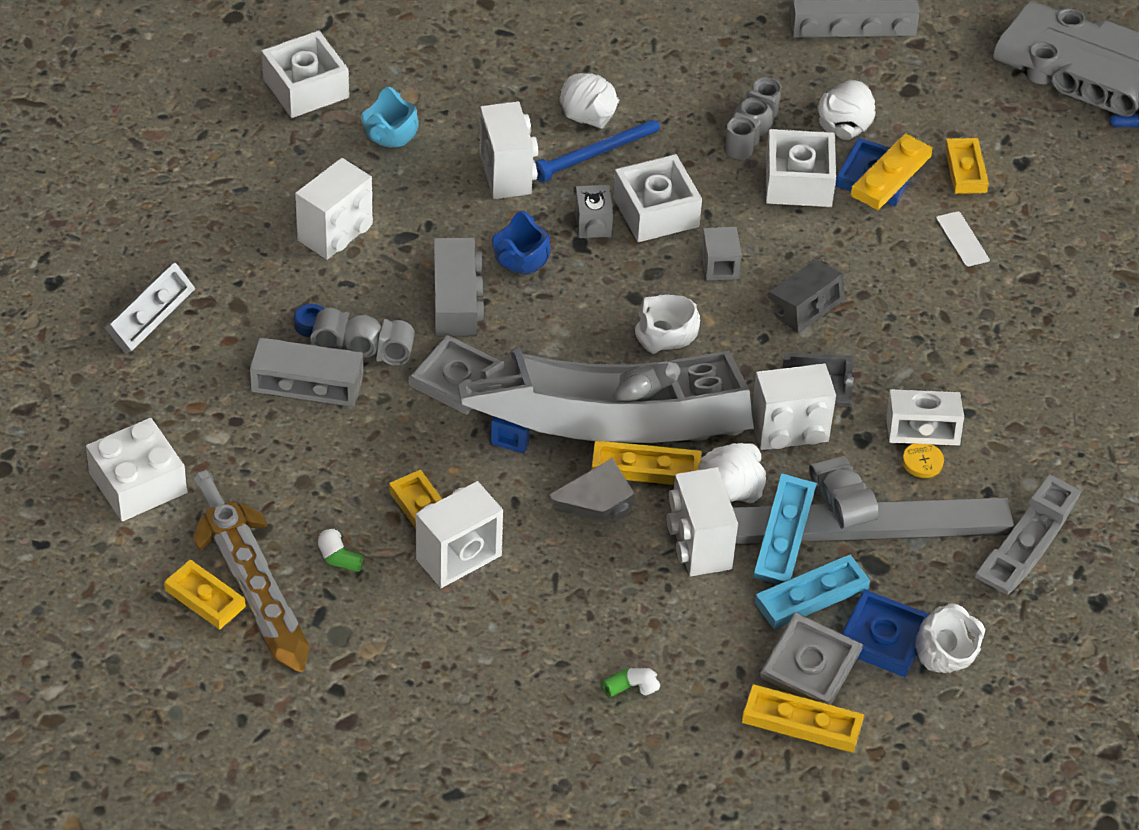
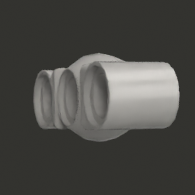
[724,77,782,160]
[310,308,415,366]
[809,456,879,529]

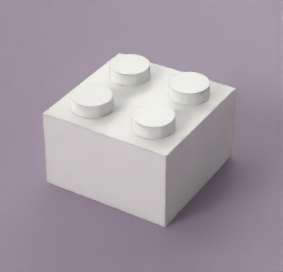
[261,31,349,118]
[480,101,538,199]
[766,129,836,207]
[613,154,702,242]
[295,158,373,260]
[752,363,836,450]
[85,418,187,522]
[667,467,738,577]
[416,481,503,588]

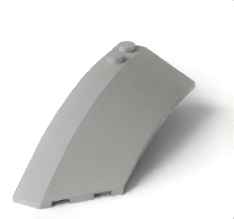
[458,347,754,443]

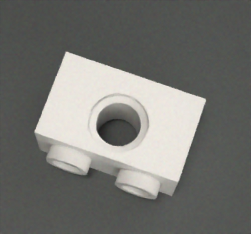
[886,389,964,446]

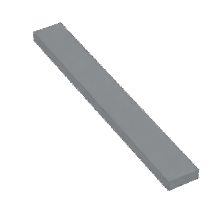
[733,498,1014,544]

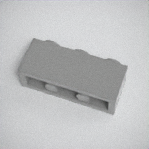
[434,238,484,336]
[250,338,364,407]

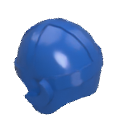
[492,211,551,275]

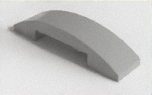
[975,474,1081,595]

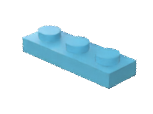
[753,473,817,585]
[755,554,870,630]

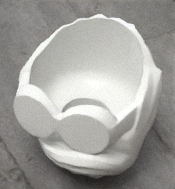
[560,73,619,129]
[818,80,875,141]
[635,294,700,354]
[698,443,766,504]
[915,603,985,673]

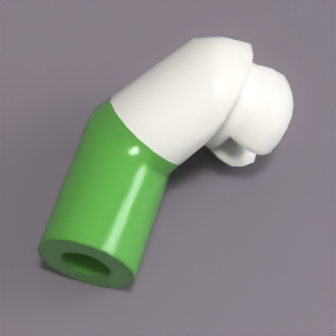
[318,529,364,572]
[601,668,660,698]

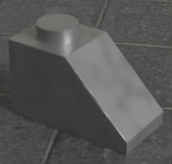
[549,458,636,522]

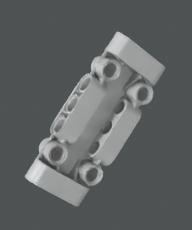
[994,1,1139,117]

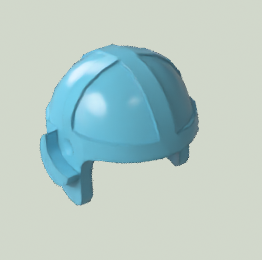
[361,87,419,148]

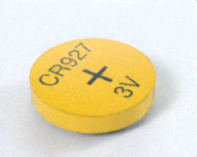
[902,443,944,478]

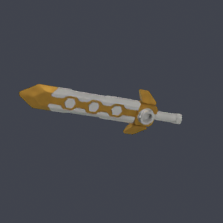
[193,470,310,673]

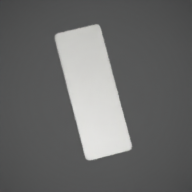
[936,211,990,267]

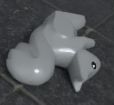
[613,361,680,401]

